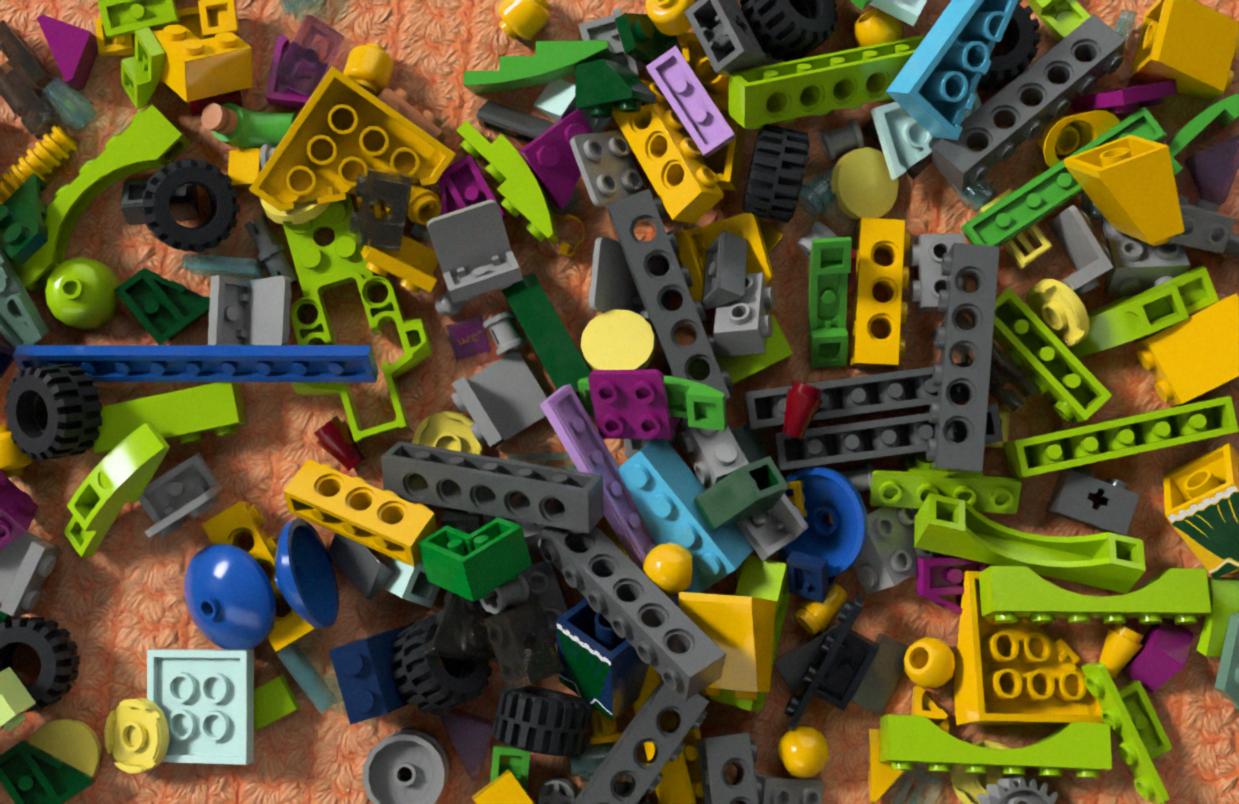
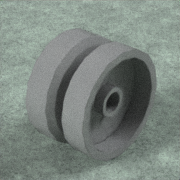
[362,728,451,804]

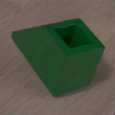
[575,59,656,118]
[694,456,789,532]

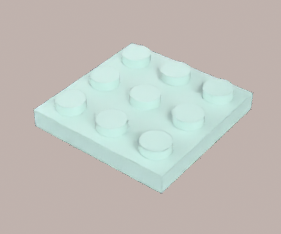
[147,649,254,765]

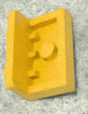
[360,222,438,293]

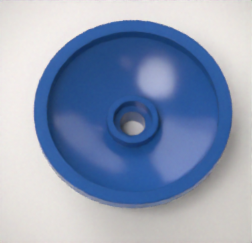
[779,467,868,577]
[275,518,339,629]
[184,544,276,650]

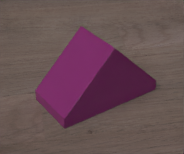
[37,15,98,91]
[1120,619,1193,693]

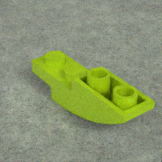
[456,120,559,245]
[1070,266,1219,358]
[64,422,170,557]

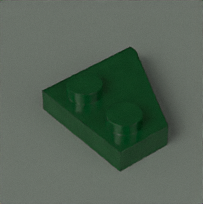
[615,13,682,66]
[0,173,48,266]
[114,268,210,345]
[0,740,95,804]

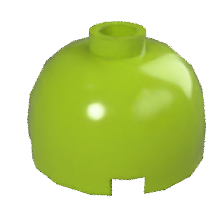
[44,257,122,331]

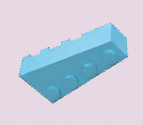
[886,0,1018,140]
[617,439,754,593]

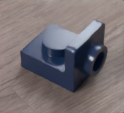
[787,550,836,603]

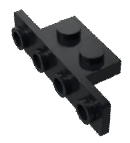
[784,593,879,731]

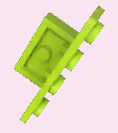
[869,453,1022,514]
[1082,663,1173,804]

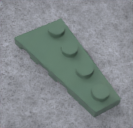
[0,245,50,350]

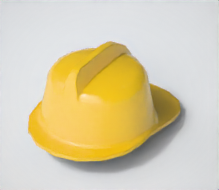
[1037,110,1120,168]

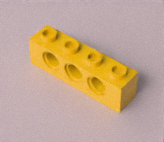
[612,79,724,224]
[850,217,911,369]
[284,459,437,568]
[201,501,318,652]

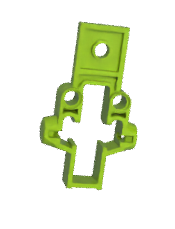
[283,194,433,444]

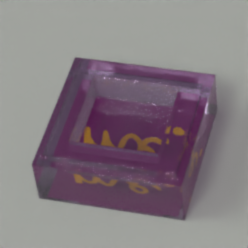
[446,315,492,361]

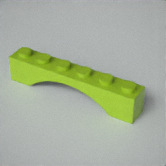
[2,104,192,293]
[914,493,1146,594]
[979,566,1211,625]
[880,714,1112,778]

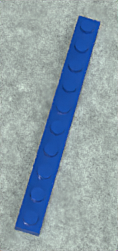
[12,345,379,383]

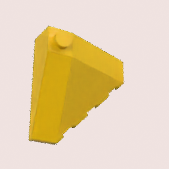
[248,65,456,211]
[954,571,1104,726]

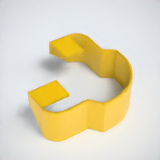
[553,214,585,258]

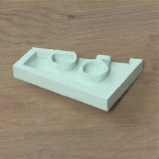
[870,89,982,180]

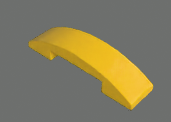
[94,0,239,56]

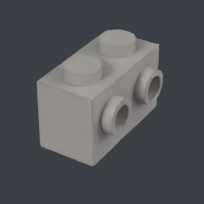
[909,234,966,311]
[714,272,775,357]
[678,418,749,489]

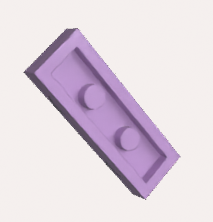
[646,45,737,159]

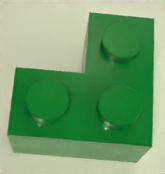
[417,517,532,602]

